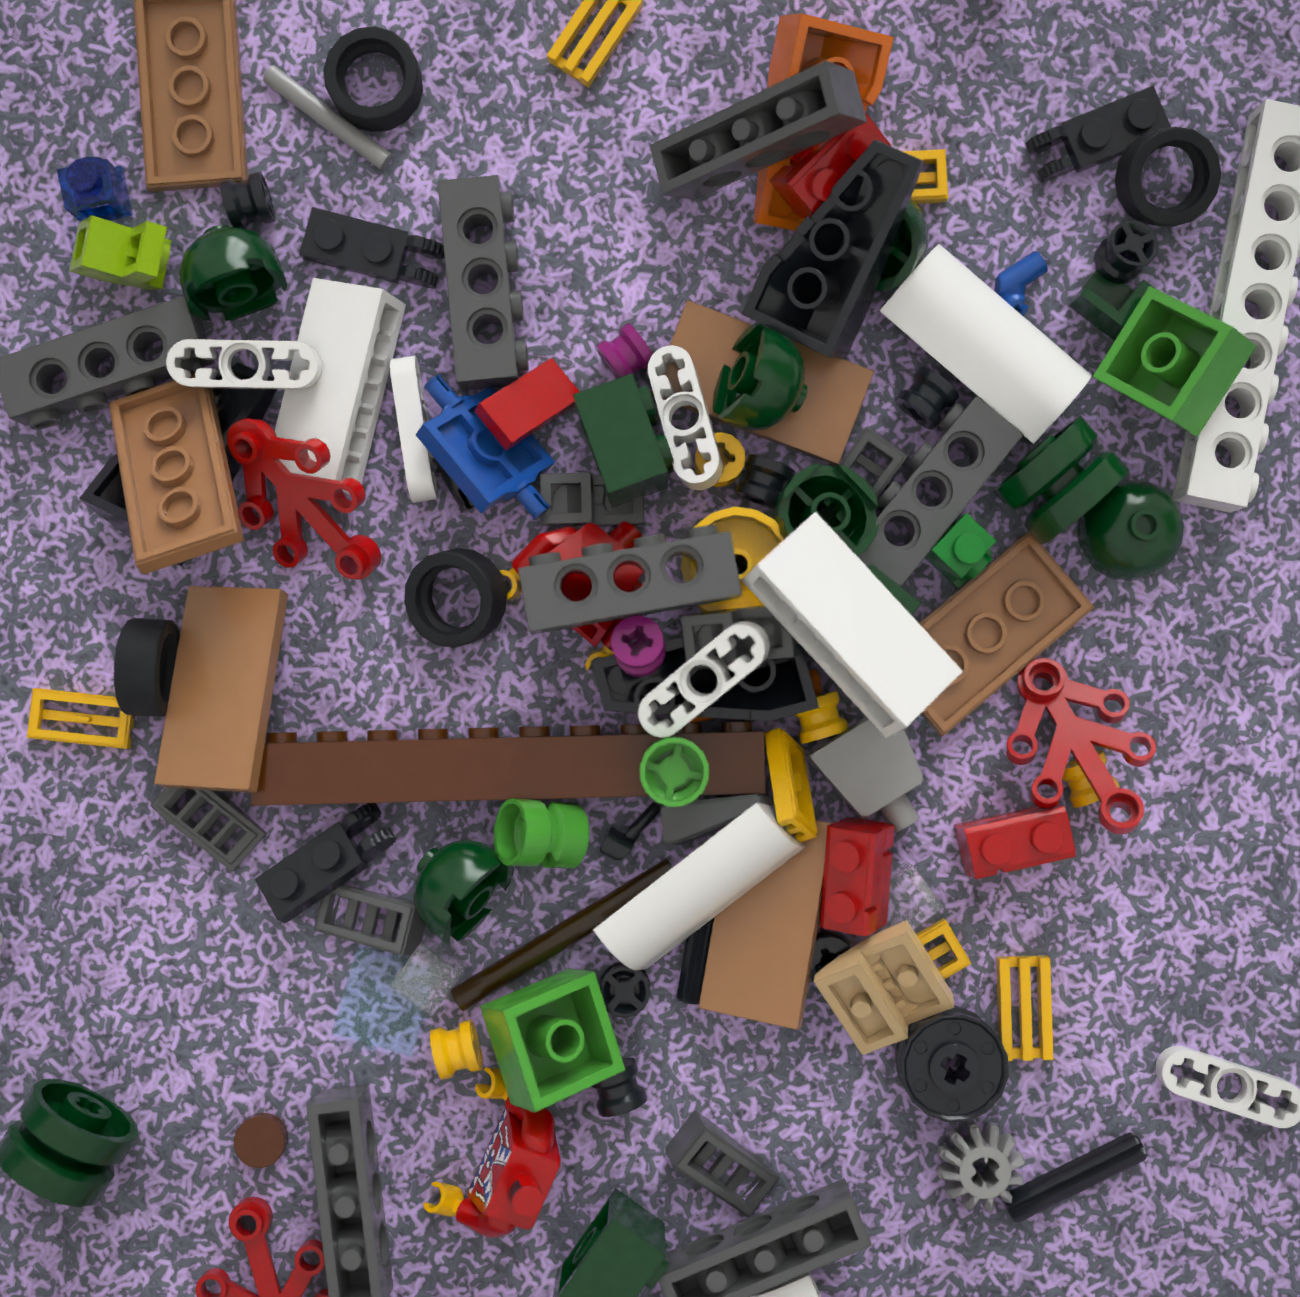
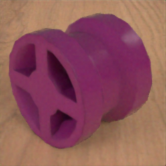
[595,323,653,379]
[611,616,666,677]

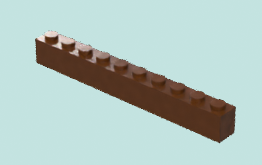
[251,721,766,806]

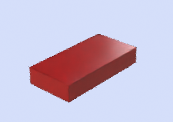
[474,358,580,451]

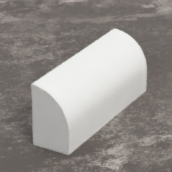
[880,244,1092,444]
[275,278,406,496]
[741,512,963,738]
[593,802,805,971]

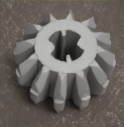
[936,1120,1025,1212]

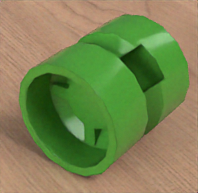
[640,736,709,807]
[494,798,589,869]

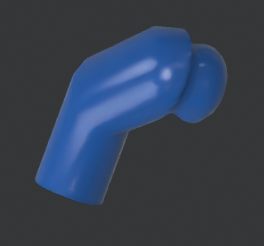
[994,251,1048,316]

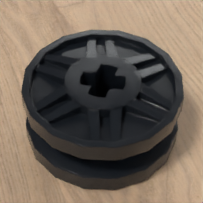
[895,1005,1009,1122]

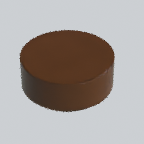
[234,1113,288,1168]

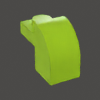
[69,215,172,290]

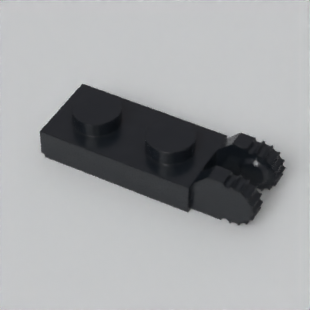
[1025,85,1171,183]
[299,207,444,289]
[255,803,397,923]

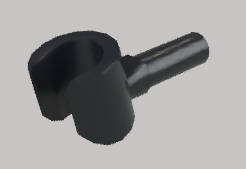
[600,802,661,860]

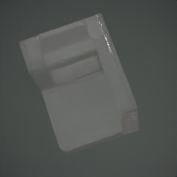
[881,861,944,931]
[390,936,469,1017]

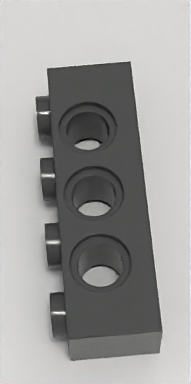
[650,60,867,200]
[438,175,529,391]
[0,296,215,430]
[848,396,1024,586]
[518,525,742,635]
[306,1084,393,1297]
[659,1178,872,1297]

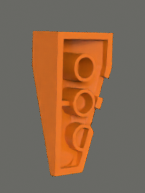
[753,13,894,231]

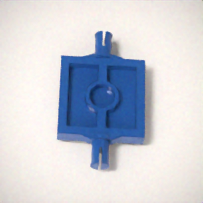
[415,374,555,520]

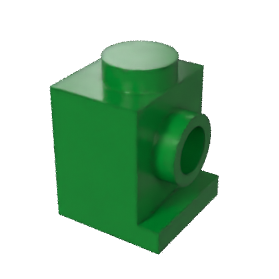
[924,513,996,589]

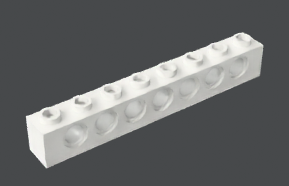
[1172,99,1300,513]

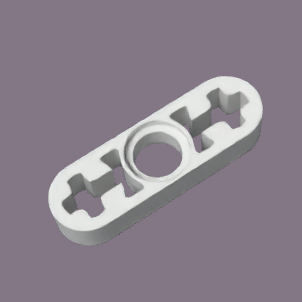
[166,339,322,390]
[647,345,723,490]
[390,355,439,503]
[638,621,770,737]
[1156,1046,1300,1128]

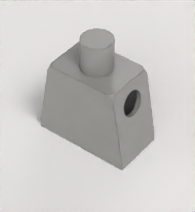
[805,717,924,833]

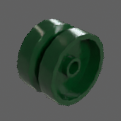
[993,415,1129,545]
[0,1079,138,1207]

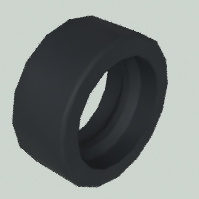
[323,26,423,132]
[1115,127,1222,227]
[404,548,507,648]
[114,618,180,717]

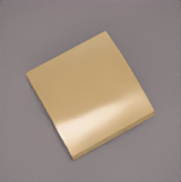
[814,920,954,1055]

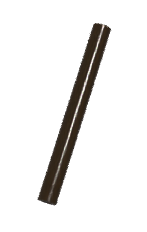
[451,858,673,1011]

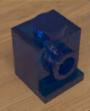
[57,157,133,222]

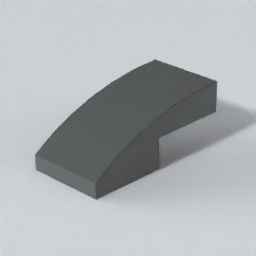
[540,472,645,527]
[681,605,799,668]

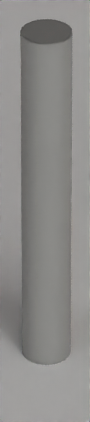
[263,65,393,171]

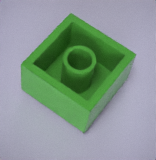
[1092,286,1257,437]
[480,968,625,1112]

